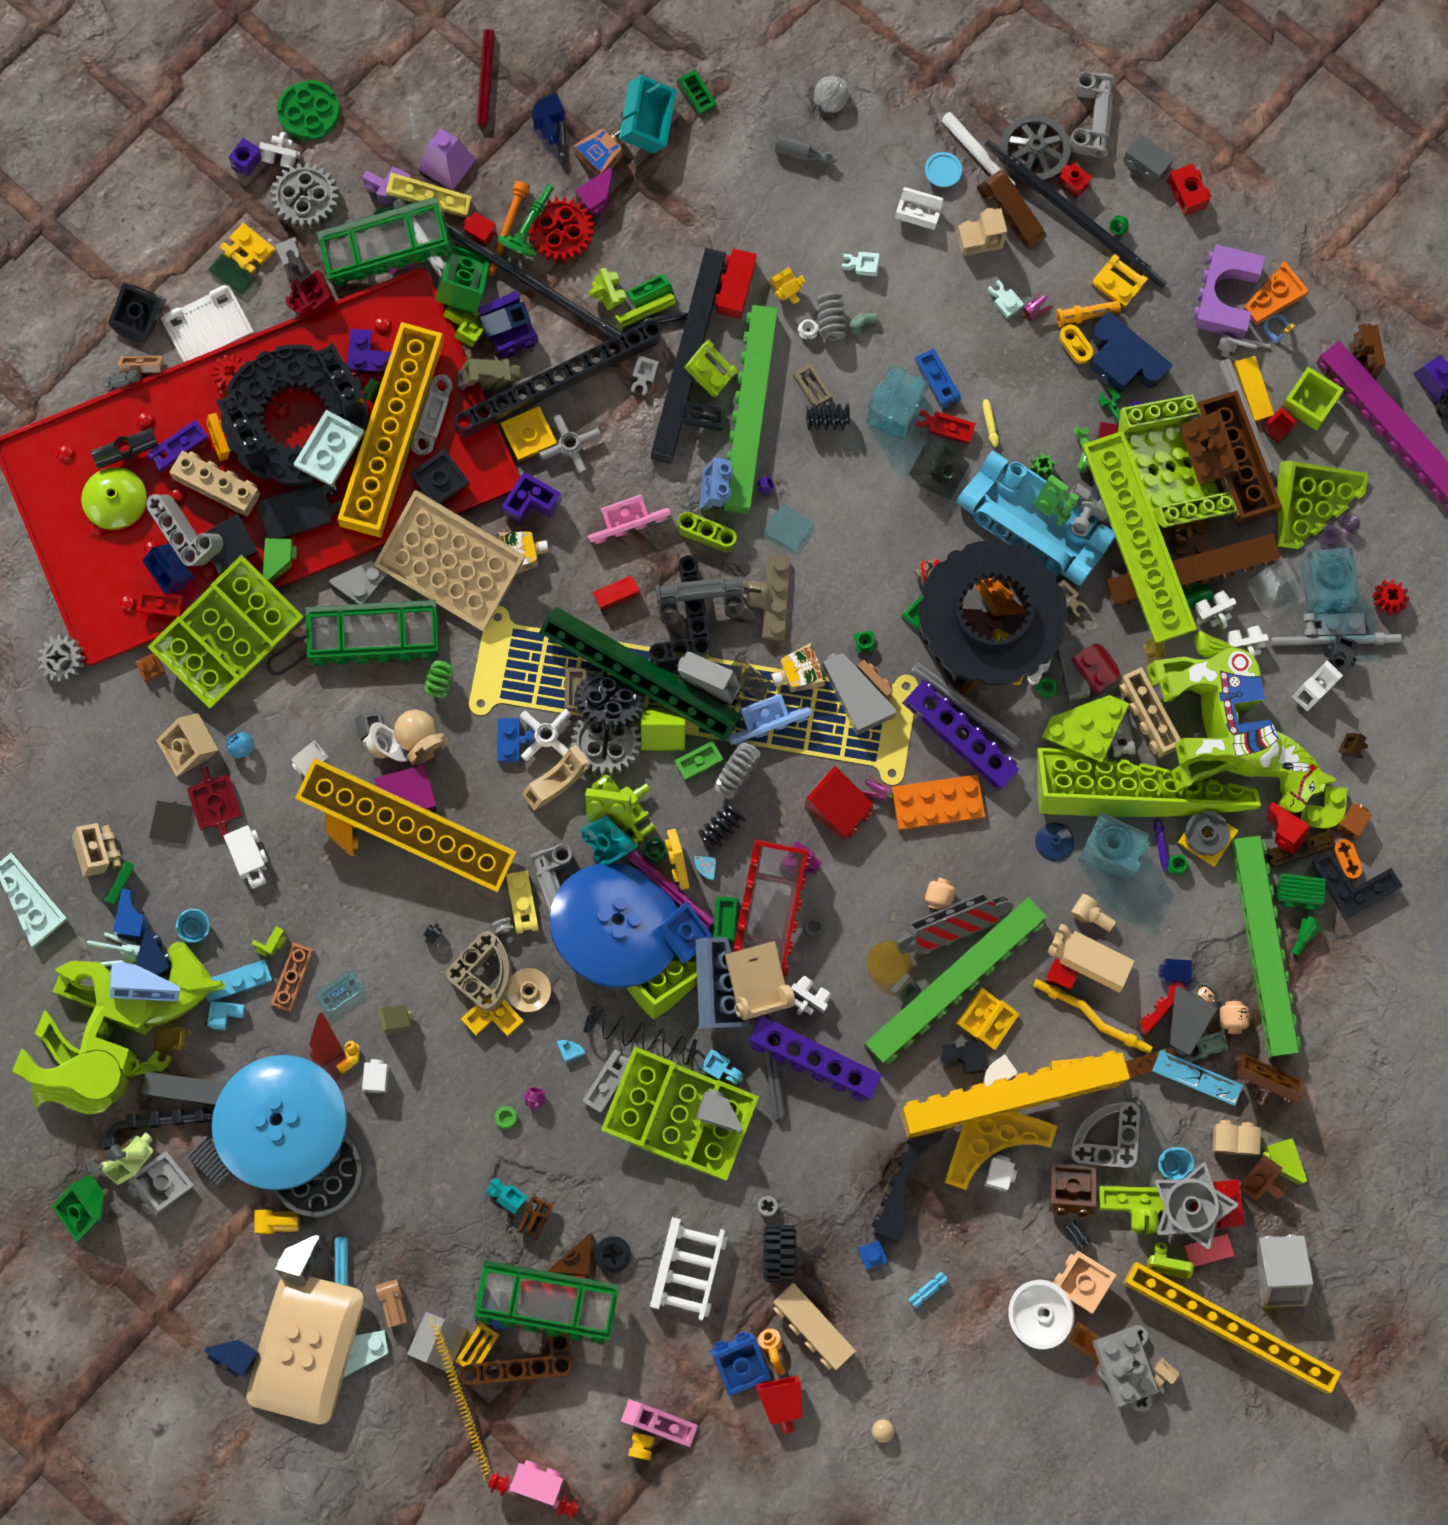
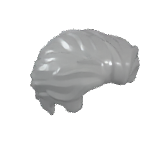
[814,76,849,113]

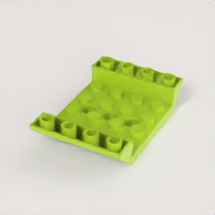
[1118,394,1236,528]

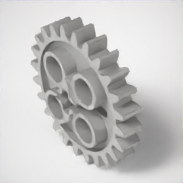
[270,162,339,229]
[571,718,642,777]

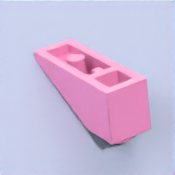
[621,1399,698,1447]

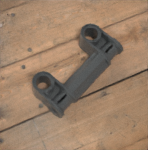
[655,576,744,625]

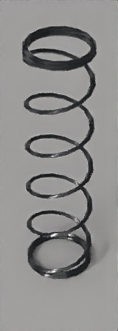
[583,1006,698,1067]

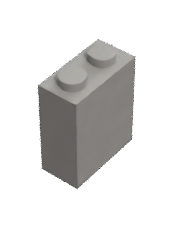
[678,651,741,705]

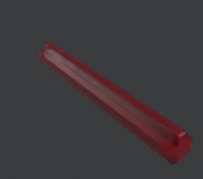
[477,29,495,127]

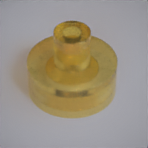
[1143,637,1165,658]

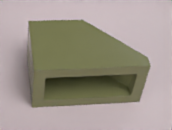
[376,1005,415,1037]

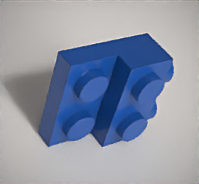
[710,1331,771,1396]

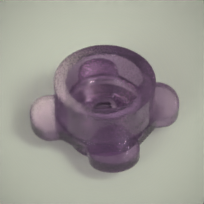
[1338,513,1360,536]
[1317,525,1343,550]

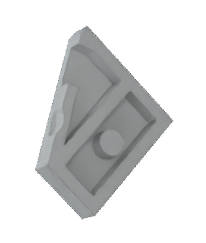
[329,560,389,604]

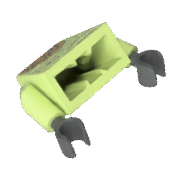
[84,1132,153,1185]

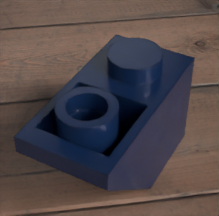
[479,301,531,338]
[136,929,172,978]
[204,1340,259,1377]

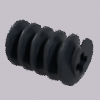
[806,403,850,431]
[698,804,746,853]

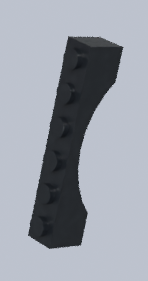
[871,1129,946,1244]

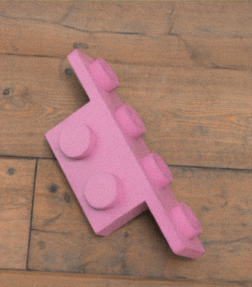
[587,494,671,544]

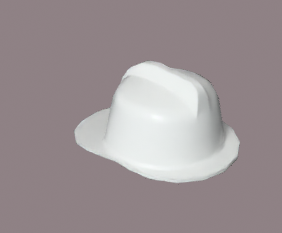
[363,722,410,762]

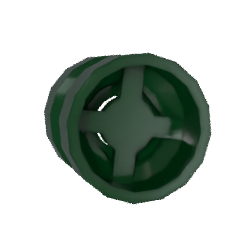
[644,838,666,864]

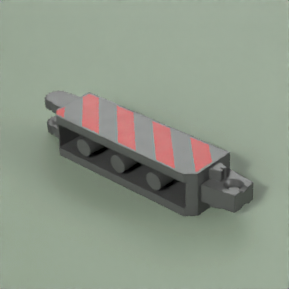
[895,893,1014,955]

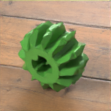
[425,660,454,699]

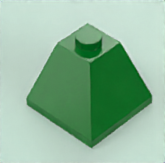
[51,1175,104,1243]

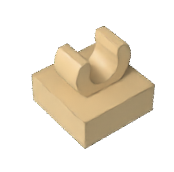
[1154,1358,1179,1387]

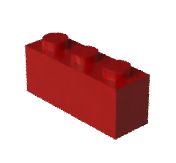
[714,248,757,319]

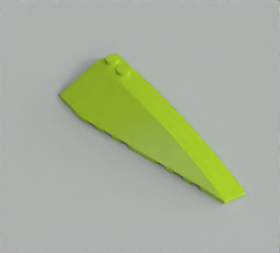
[1037,748,1261,817]

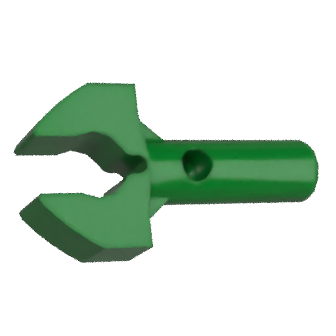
[1098,388,1121,424]

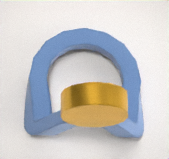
[1262,314,1296,343]

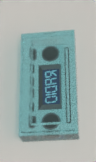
[315,970,364,1014]

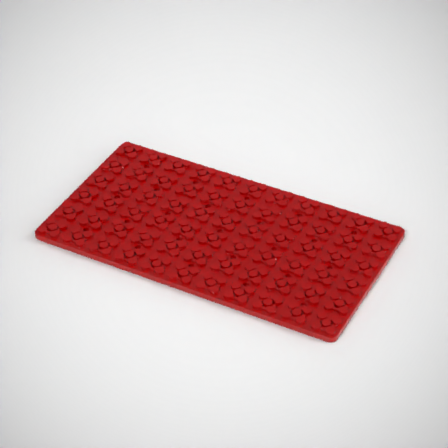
[0,268,520,666]

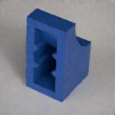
[113,889,149,940]

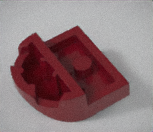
[286,269,335,317]
[1070,644,1120,694]

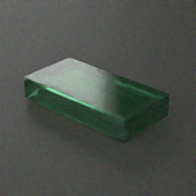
[209,254,256,295]

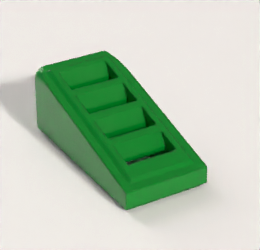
[676,69,717,115]

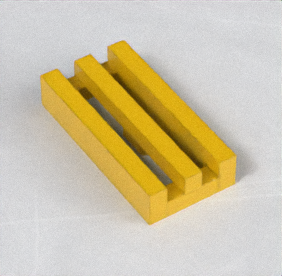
[455,1323,500,1374]

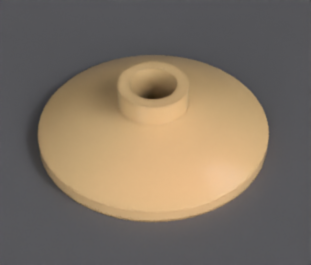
[507,968,551,1012]

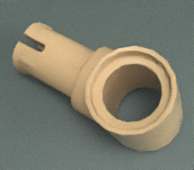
[1071,894,1116,932]

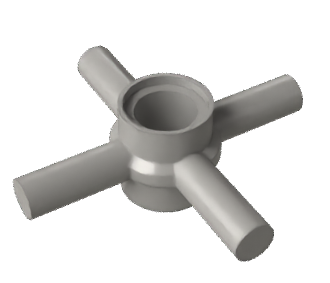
[539,414,601,474]

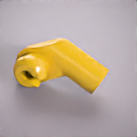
[336,1041,360,1075]

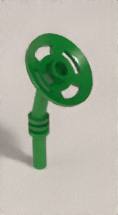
[497,184,554,257]

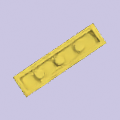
[385,172,472,218]

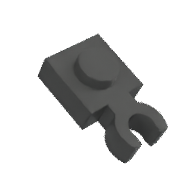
[1122,1089,1145,1127]

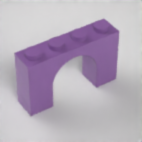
[1192,244,1265,340]

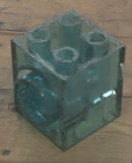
[866,365,929,441]
[1301,547,1360,614]
[1078,812,1150,882]

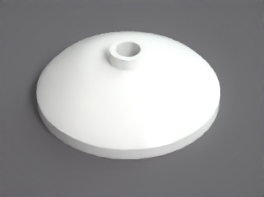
[1009,1280,1074,1349]

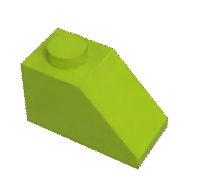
[1262,1138,1307,1185]

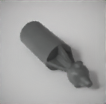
[774,134,837,165]

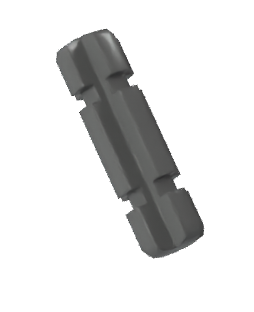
[102,369,141,391]

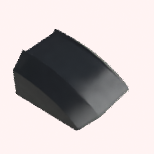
[108,282,167,343]

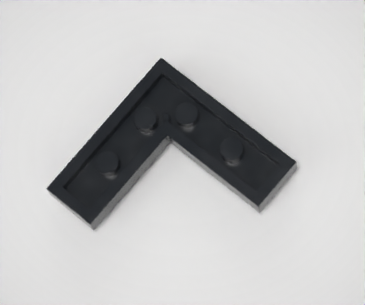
[1311,851,1403,919]

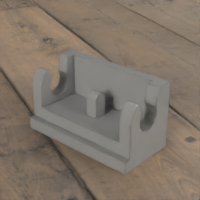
[275,237,304,281]

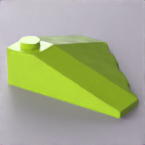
[1277,461,1368,549]
[627,954,697,1020]

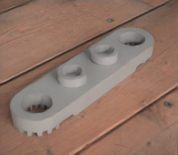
[411,374,453,455]

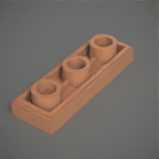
[270,943,314,1013]

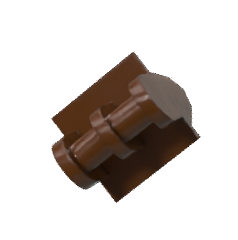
[516,1193,555,1241]

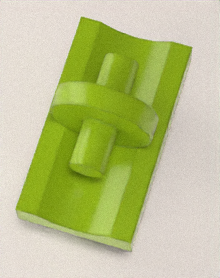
[589,268,626,312]

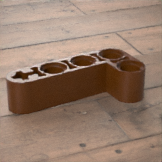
[977,170,1047,250]

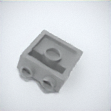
[128,1151,194,1217]

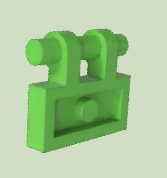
[1033,474,1079,526]

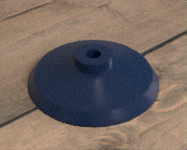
[1035,823,1074,861]

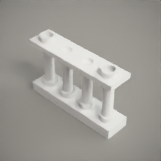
[650,1217,728,1321]

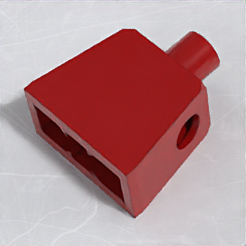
[756,1375,802,1434]

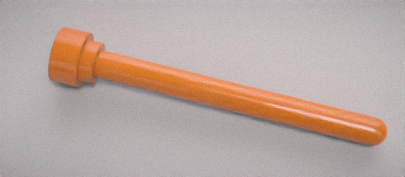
[487,181,531,276]

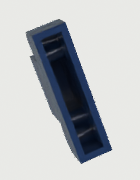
[1090,311,1173,393]

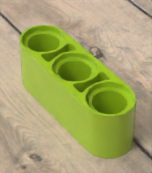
[678,512,737,553]

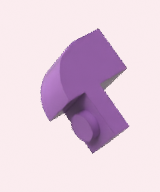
[362,166,411,204]

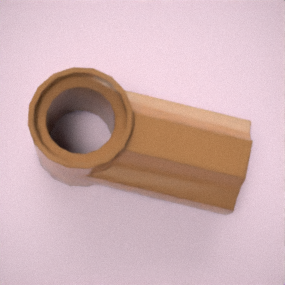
[375,1279,408,1328]

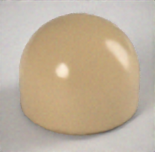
[871,1419,895,1443]

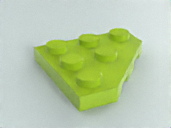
[1042,695,1129,764]

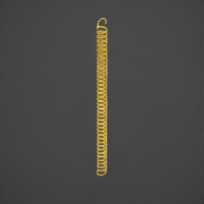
[430,1316,491,1482]

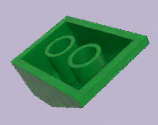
[435,245,489,313]

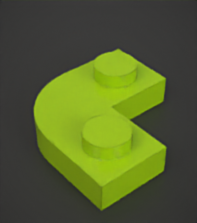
[443,305,484,347]
[1300,786,1347,830]

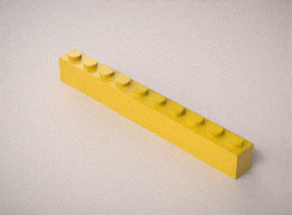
[1122,1262,1341,1394]

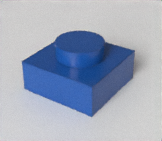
[858,1240,887,1270]

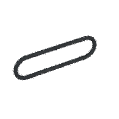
[267,624,333,675]

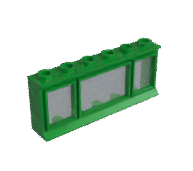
[316,196,453,286]
[305,600,439,666]
[473,1260,620,1345]

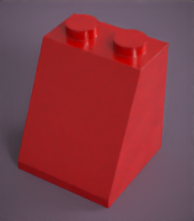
[804,766,874,841]

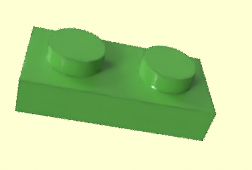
[674,741,723,781]

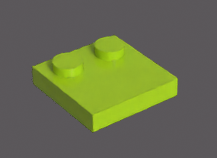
[585,788,633,828]

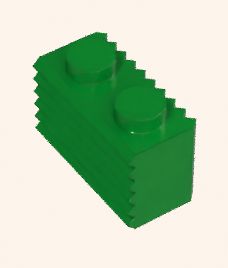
[1276,874,1326,911]

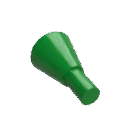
[1291,916,1322,957]

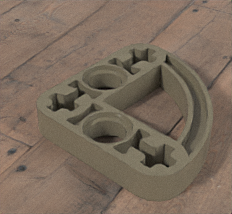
[446,931,511,1012]

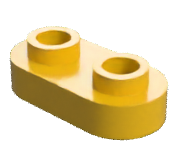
[1059,325,1093,364]

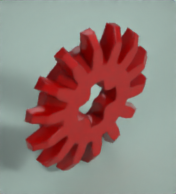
[211,354,246,390]

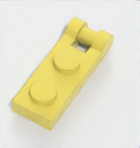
[506,870,539,934]

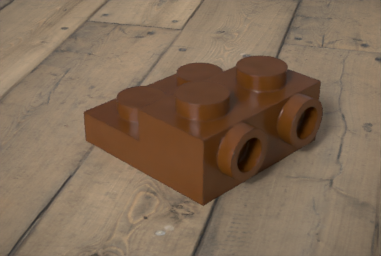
[1350,323,1386,380]
[1049,1163,1096,1218]

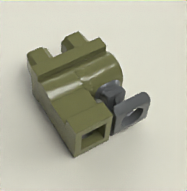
[457,359,520,392]

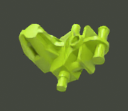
[592,775,656,843]

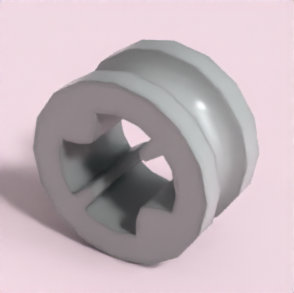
[492,917,514,935]
[758,1196,778,1218]

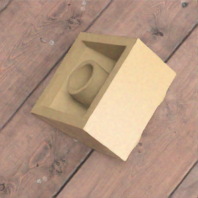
[156,713,218,777]

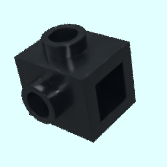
[1324,635,1358,673]

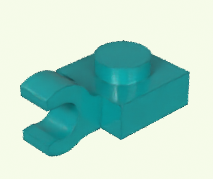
[485,1178,528,1214]

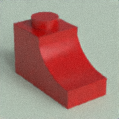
[1267,802,1310,854]

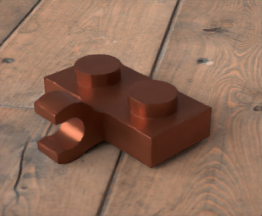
[1239,1155,1288,1201]

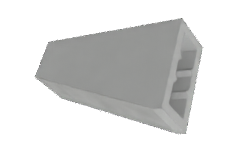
[822,653,897,735]

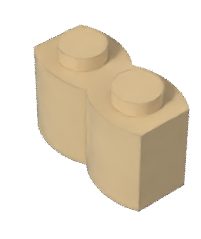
[1212,1120,1261,1156]

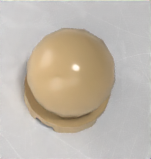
[394,709,448,765]

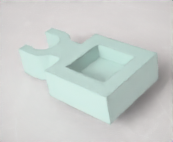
[842,252,880,276]
[987,280,1024,319]

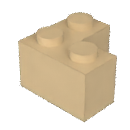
[956,208,1007,256]

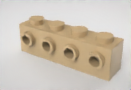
[169,451,260,517]
[1118,667,1181,759]
[773,1283,856,1371]

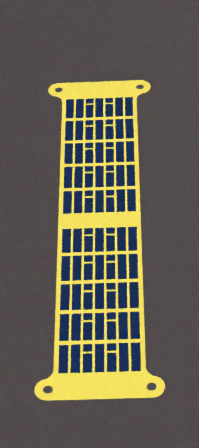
[469,606,918,785]

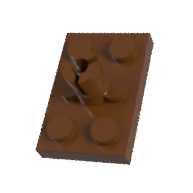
[1179,410,1241,486]
[1158,518,1213,561]
[1237,1053,1304,1106]

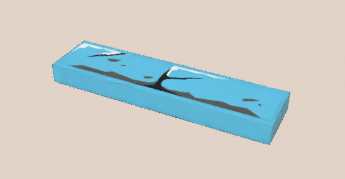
[1152,1050,1243,1106]

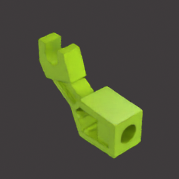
[129,1051,173,1078]

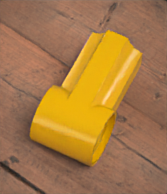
[254,1210,300,1234]

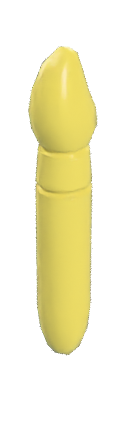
[983,399,999,448]

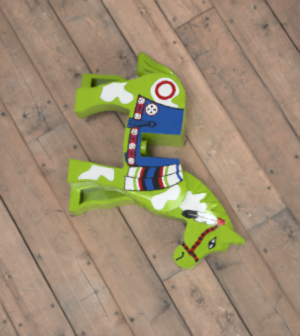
[1146,631,1336,815]

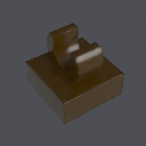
[1338,733,1368,758]

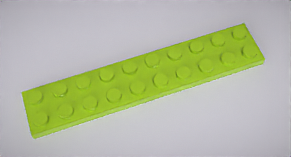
[1082,431,1197,644]

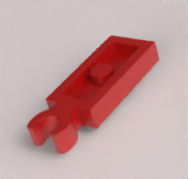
[916,410,976,445]

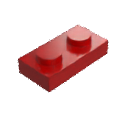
[136,590,184,618]

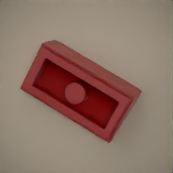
[592,575,640,612]

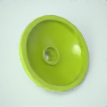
[82,467,147,530]

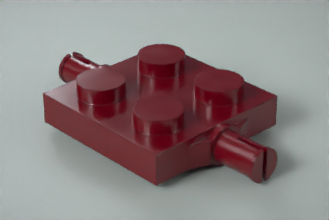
[187,766,243,839]

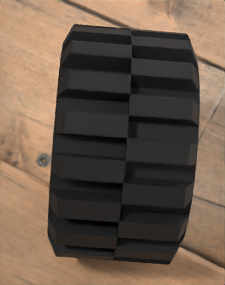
[763,1225,797,1283]

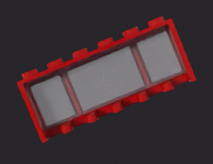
[733,839,811,977]

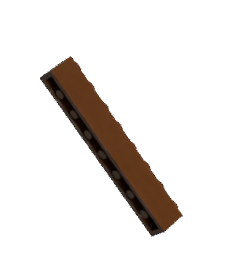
[1105,533,1280,608]

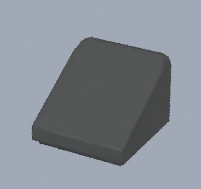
[355,712,383,739]

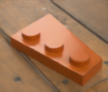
[1244,261,1309,326]

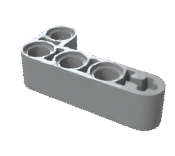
[147,494,223,566]

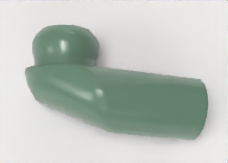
[849,313,877,334]

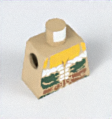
[497,532,549,574]
[771,643,826,692]

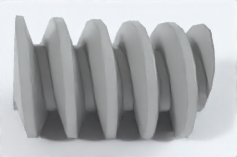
[817,293,846,340]

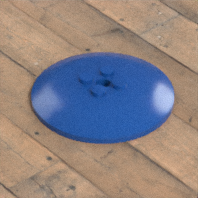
[549,863,677,988]

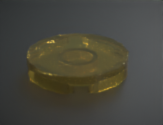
[867,940,911,985]

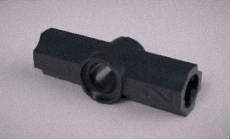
[91,428,158,469]

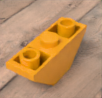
[325,813,359,856]

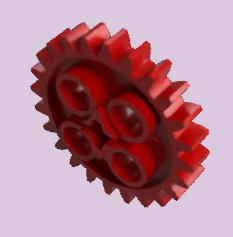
[527,196,594,263]

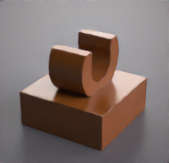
[135,653,165,683]

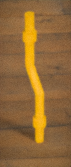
[1033,979,1153,1054]

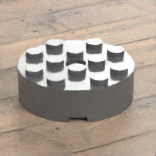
[274,1135,364,1218]

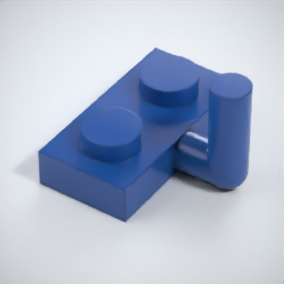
[497,718,535,763]

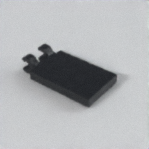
[257,482,342,539]

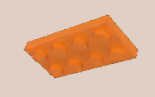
[891,774,985,831]

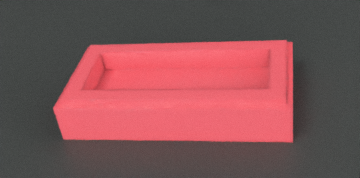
[1184,1234,1234,1267]

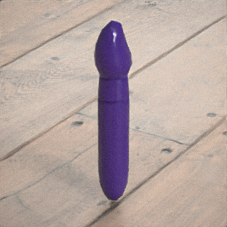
[1154,818,1169,871]

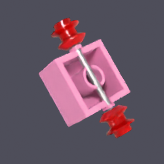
[487,1460,580,1521]

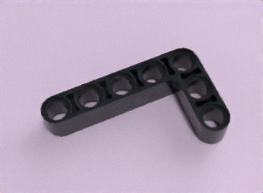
[649,555,711,667]

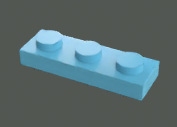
[206,959,273,1003]

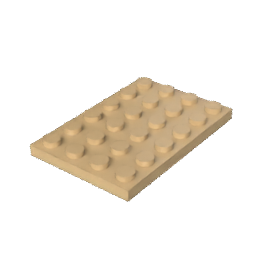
[374,490,526,631]

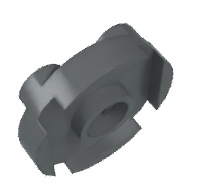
[1185,811,1230,856]

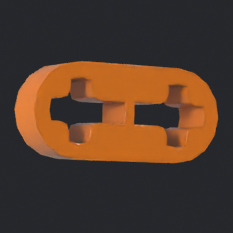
[1333,839,1362,881]

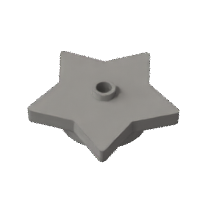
[1155,1163,1239,1249]

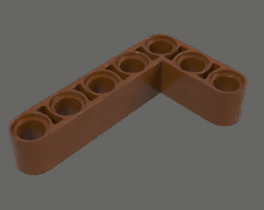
[460,1309,572,1386]

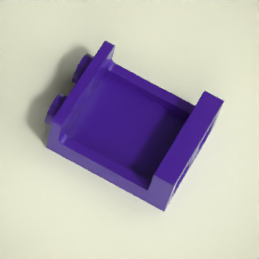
[478,291,538,358]

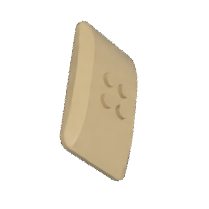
[246,1277,365,1425]

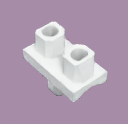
[259,132,301,168]
[1195,591,1236,629]
[1227,626,1268,658]
[791,976,831,1016]

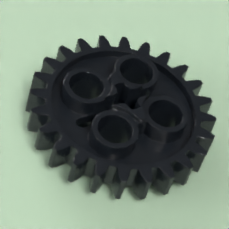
[574,671,645,732]

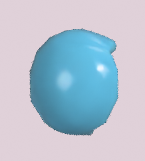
[175,909,210,944]
[1158,1147,1195,1180]

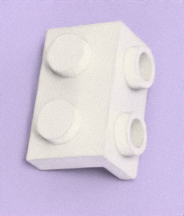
[895,187,944,230]

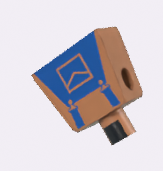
[574,129,623,176]

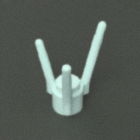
[87,933,141,967]

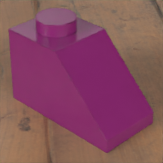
[575,168,613,216]

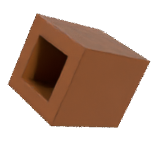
[1336,803,1372,841]

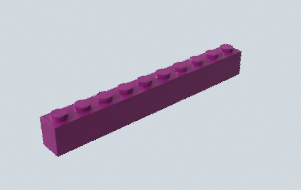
[1316,340,1448,513]

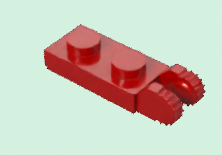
[1139,981,1185,1037]

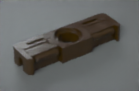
[1266,828,1335,868]

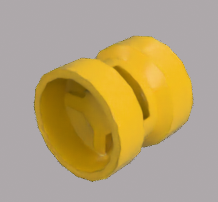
[628,1433,655,1460]

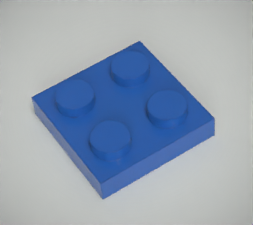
[657,902,713,963]

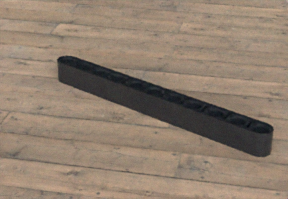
[650,247,726,464]
[455,320,662,437]

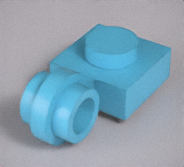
[700,1049,744,1086]

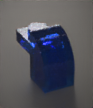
[532,93,565,146]

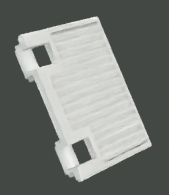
[161,285,254,362]

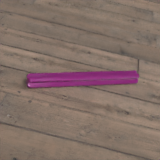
[628,850,714,929]

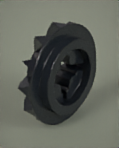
[595,1236,631,1273]

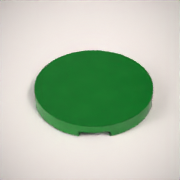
[277,80,340,140]

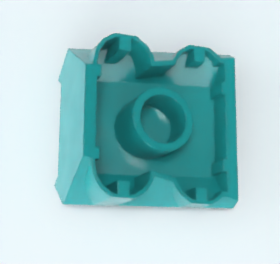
[579,815,639,865]

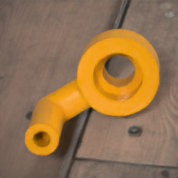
[758,1329,785,1375]

